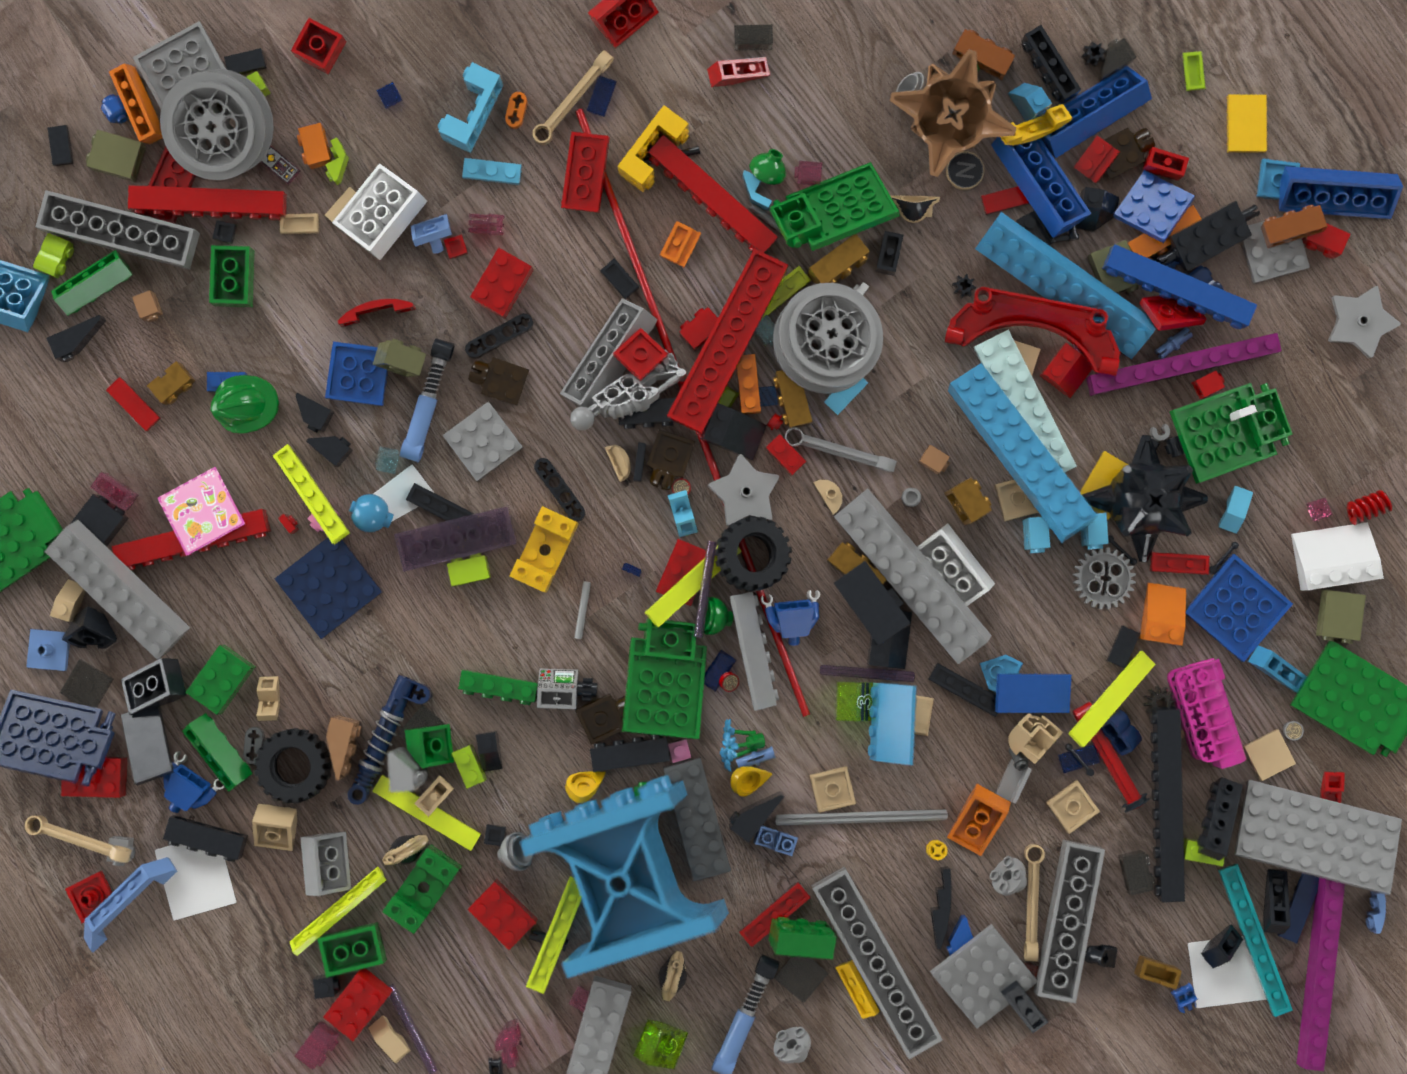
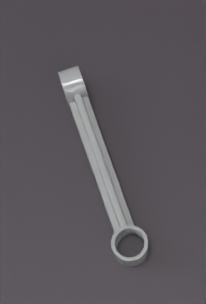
[785,427,897,472]

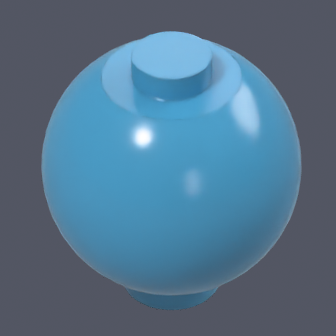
[349,494,394,532]

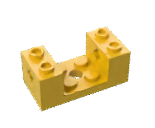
[617,105,689,192]
[509,506,579,593]

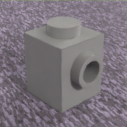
[107,836,135,866]

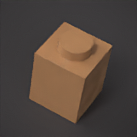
[132,290,163,322]
[918,445,950,474]

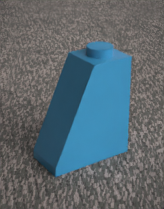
[1008,83,1052,121]

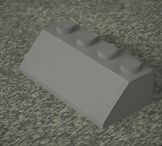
[388,747,428,792]

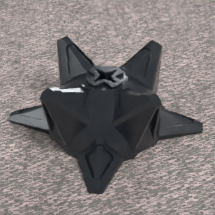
[1082,435,1208,562]

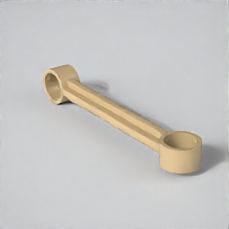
[533,50,614,145]
[25,815,132,863]
[1024,844,1045,962]

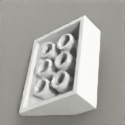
[332,163,427,260]
[1291,522,1384,591]
[917,523,995,606]

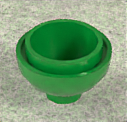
[749,149,786,185]
[700,597,733,635]

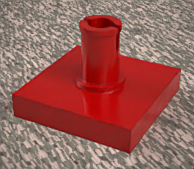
[613,328,668,381]

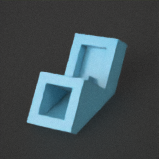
[742,170,772,211]
[824,378,868,415]
[1219,486,1253,534]
[668,490,698,537]

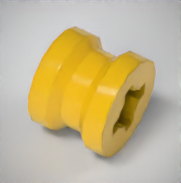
[926,840,948,860]

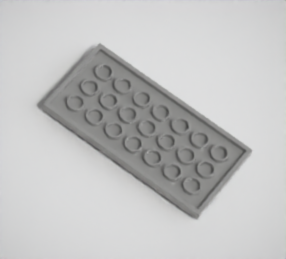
[1234,780,1402,895]

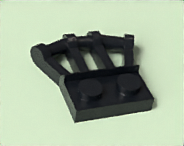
[1016,210,1080,246]

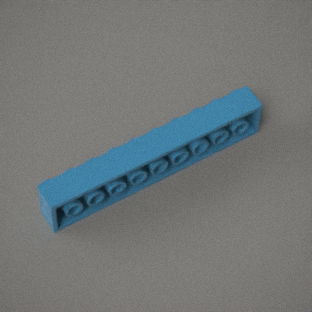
[975,212,1156,359]
[948,363,1097,543]

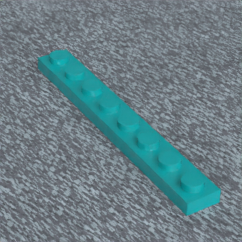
[1218,864,1293,1017]

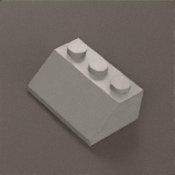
[300,832,351,896]

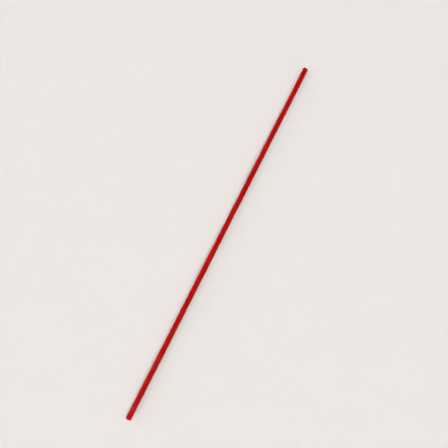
[575,109,810,717]

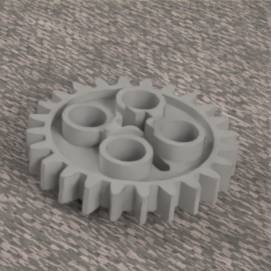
[1073,547,1136,609]

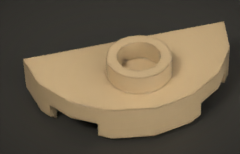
[605,445,631,482]
[813,480,842,515]

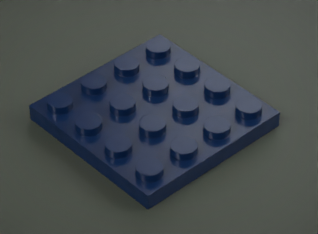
[274,537,383,639]

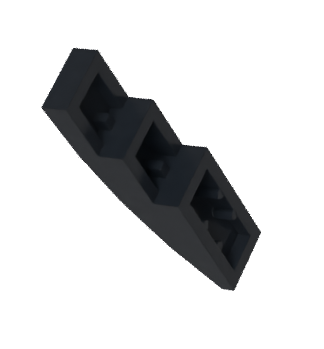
[930,866,952,949]

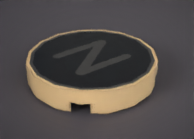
[946,151,984,190]

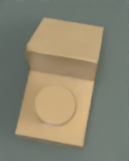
[414,776,454,817]

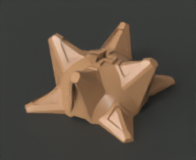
[890,50,1016,177]

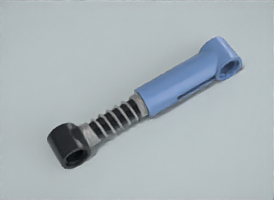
[400,338,455,462]
[711,954,780,1074]

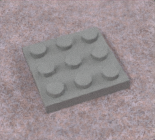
[1241,216,1310,284]
[443,401,523,482]

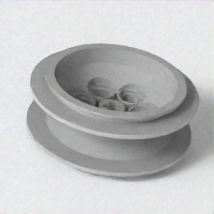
[160,69,274,180]
[773,283,883,393]

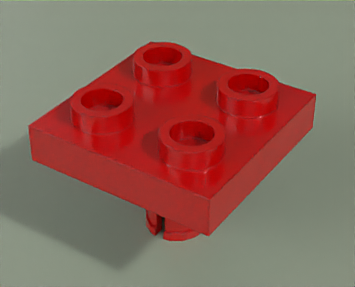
[65,871,112,923]

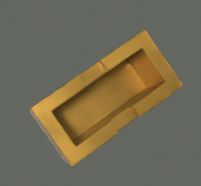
[147,361,196,405]
[1134,955,1182,989]

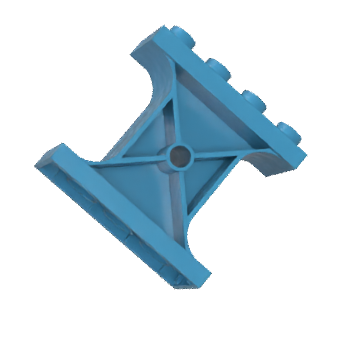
[520,775,729,978]

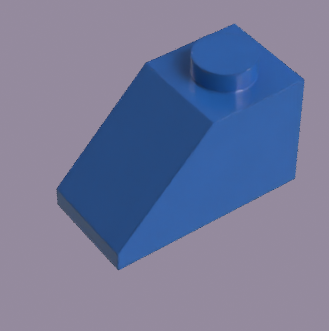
[946,915,973,956]

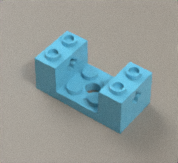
[438,62,504,153]
[1022,513,1109,553]

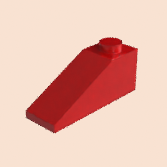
[707,57,770,87]

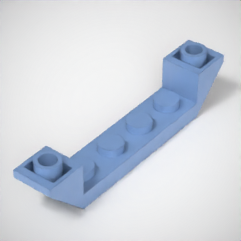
[84,857,177,952]

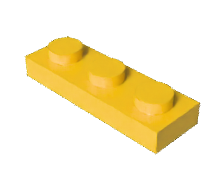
[835,960,880,1019]

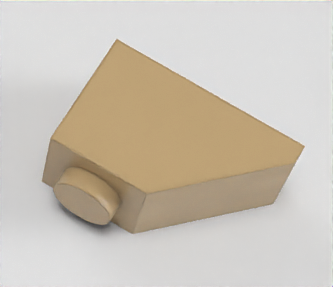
[50,579,85,622]

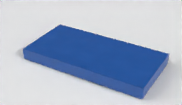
[995,673,1072,713]

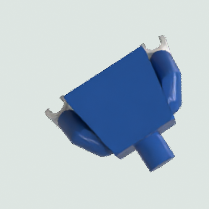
[761,590,820,646]
[163,751,225,813]

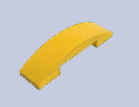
[1000,104,1072,145]

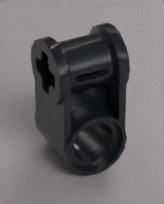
[1084,944,1118,968]

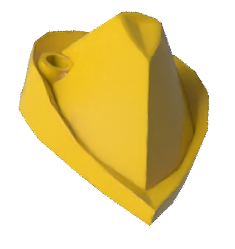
[730,766,772,797]
[565,771,606,803]

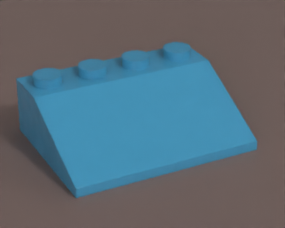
[0,260,50,332]
[868,682,916,765]

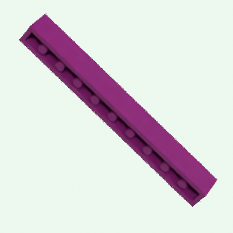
[1086,333,1282,396]
[1296,877,1345,1071]

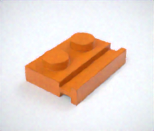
[660,221,701,268]

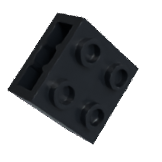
[69,494,129,547]

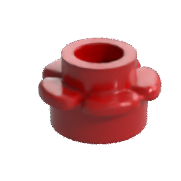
[767,413,783,431]

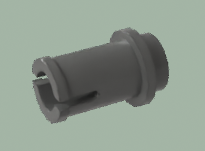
[1008,748,1028,771]

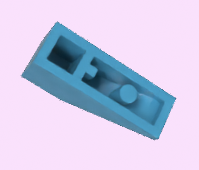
[1248,645,1307,693]

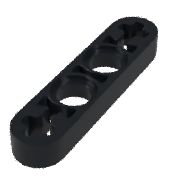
[465,313,534,359]
[534,458,586,522]

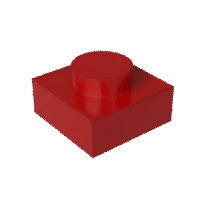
[444,234,468,259]
[278,514,299,534]

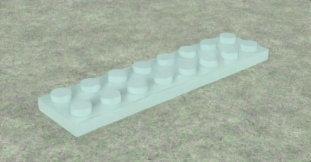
[973,329,1077,472]

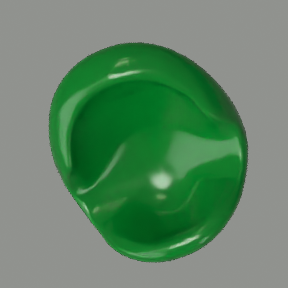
[210,375,279,434]

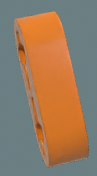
[505,92,528,129]

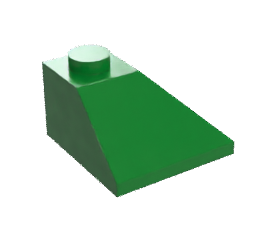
[405,724,454,768]

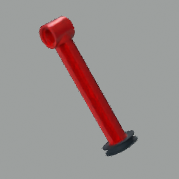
[1072,702,1150,812]

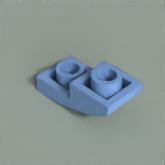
[753,825,798,856]
[1366,891,1386,934]

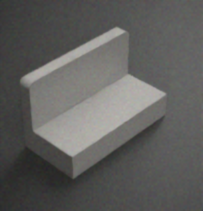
[995,759,1032,804]

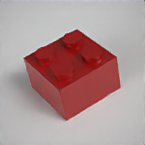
[291,18,346,75]

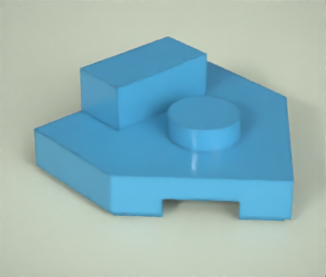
[980,654,1023,693]

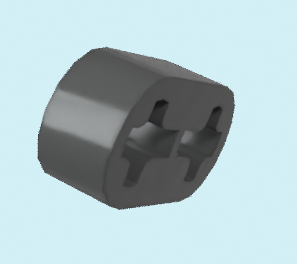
[243,727,264,764]

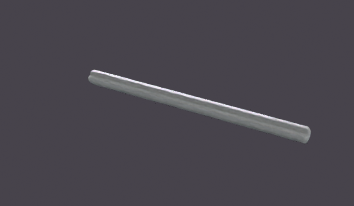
[775,809,948,826]

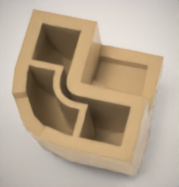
[1009,713,1063,764]

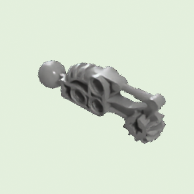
[570,349,687,431]

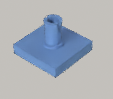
[411,214,452,254]
[26,629,70,671]

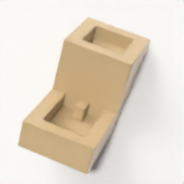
[257,676,280,721]
[368,1015,411,1063]

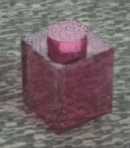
[794,161,822,185]

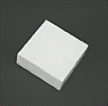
[1229,405,1257,421]

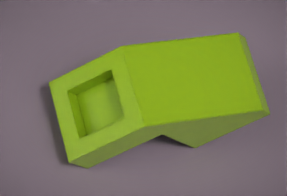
[325,137,349,185]

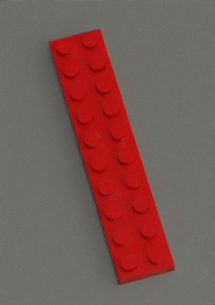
[667,249,789,434]

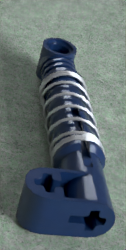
[347,674,432,805]

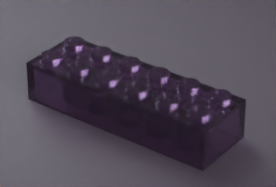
[394,505,518,572]

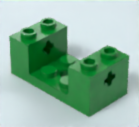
[382,844,462,934]

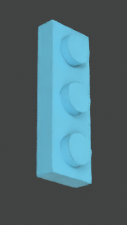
[462,158,522,185]

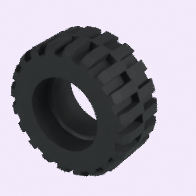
[715,516,792,592]
[254,728,332,804]

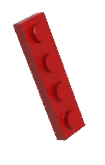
[739,882,811,947]

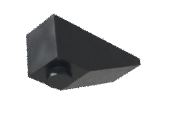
[46,315,106,362]
[1263,869,1290,934]

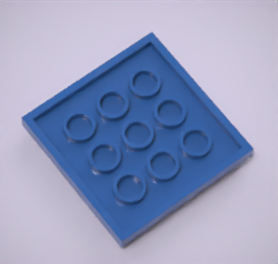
[1186,554,1293,662]

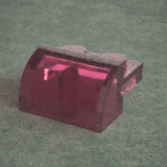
[495,1019,522,1069]

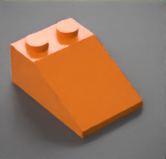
[1139,583,1186,646]
[947,784,1011,856]

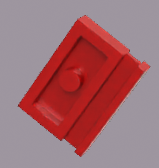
[1074,135,1120,183]

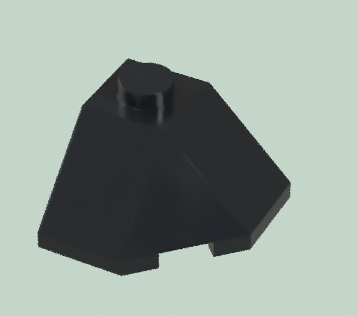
[1076,187,1119,232]
[62,606,117,649]

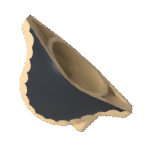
[890,195,940,223]
[382,835,429,865]
[658,950,687,1001]

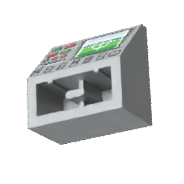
[537,668,578,709]

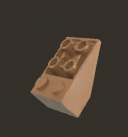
[326,715,362,780]

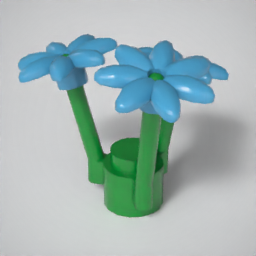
[720,719,765,771]

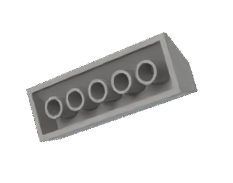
[560,298,658,408]
[730,592,779,711]

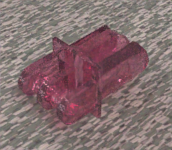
[468,213,505,236]

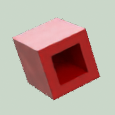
[1191,370,1225,399]

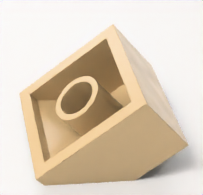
[252,804,297,851]

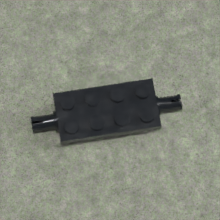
[1156,201,1260,271]

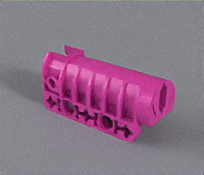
[1167,658,1247,769]

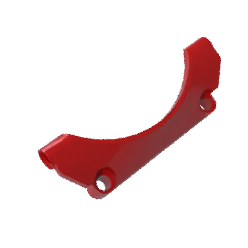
[945,287,1120,376]

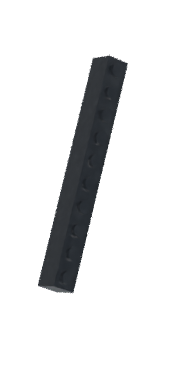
[1150,706,1185,903]

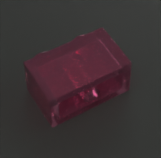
[90,472,139,510]
[295,1021,340,1070]

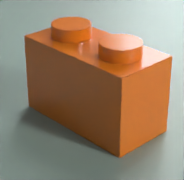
[297,123,333,169]

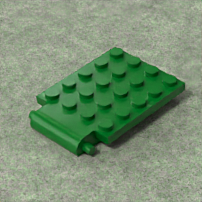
[770,162,900,251]
[1169,383,1293,484]
[0,488,63,592]
[622,618,707,740]
[1290,641,1407,758]

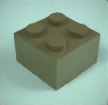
[372,339,426,378]

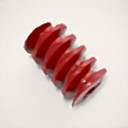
[1347,490,1392,525]

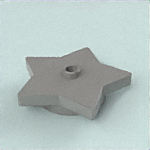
[1328,286,1401,358]
[708,454,780,526]

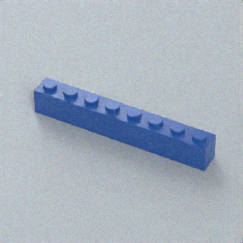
[1102,244,1257,329]

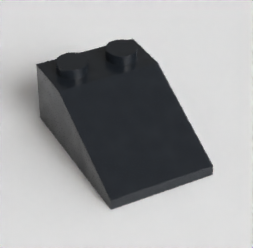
[700,403,767,461]
[121,658,187,715]
[729,791,784,843]

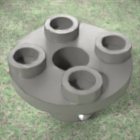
[990,856,1027,895]
[774,1027,811,1063]

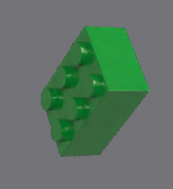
[209,245,255,307]
[185,645,256,715]
[768,917,836,959]
[317,922,387,977]

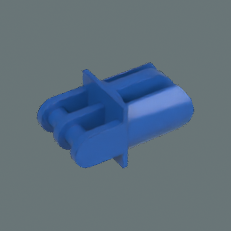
[1171,983,1198,1013]

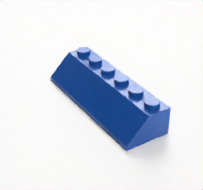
[1041,66,1152,158]
[991,120,1091,238]
[1279,166,1403,219]

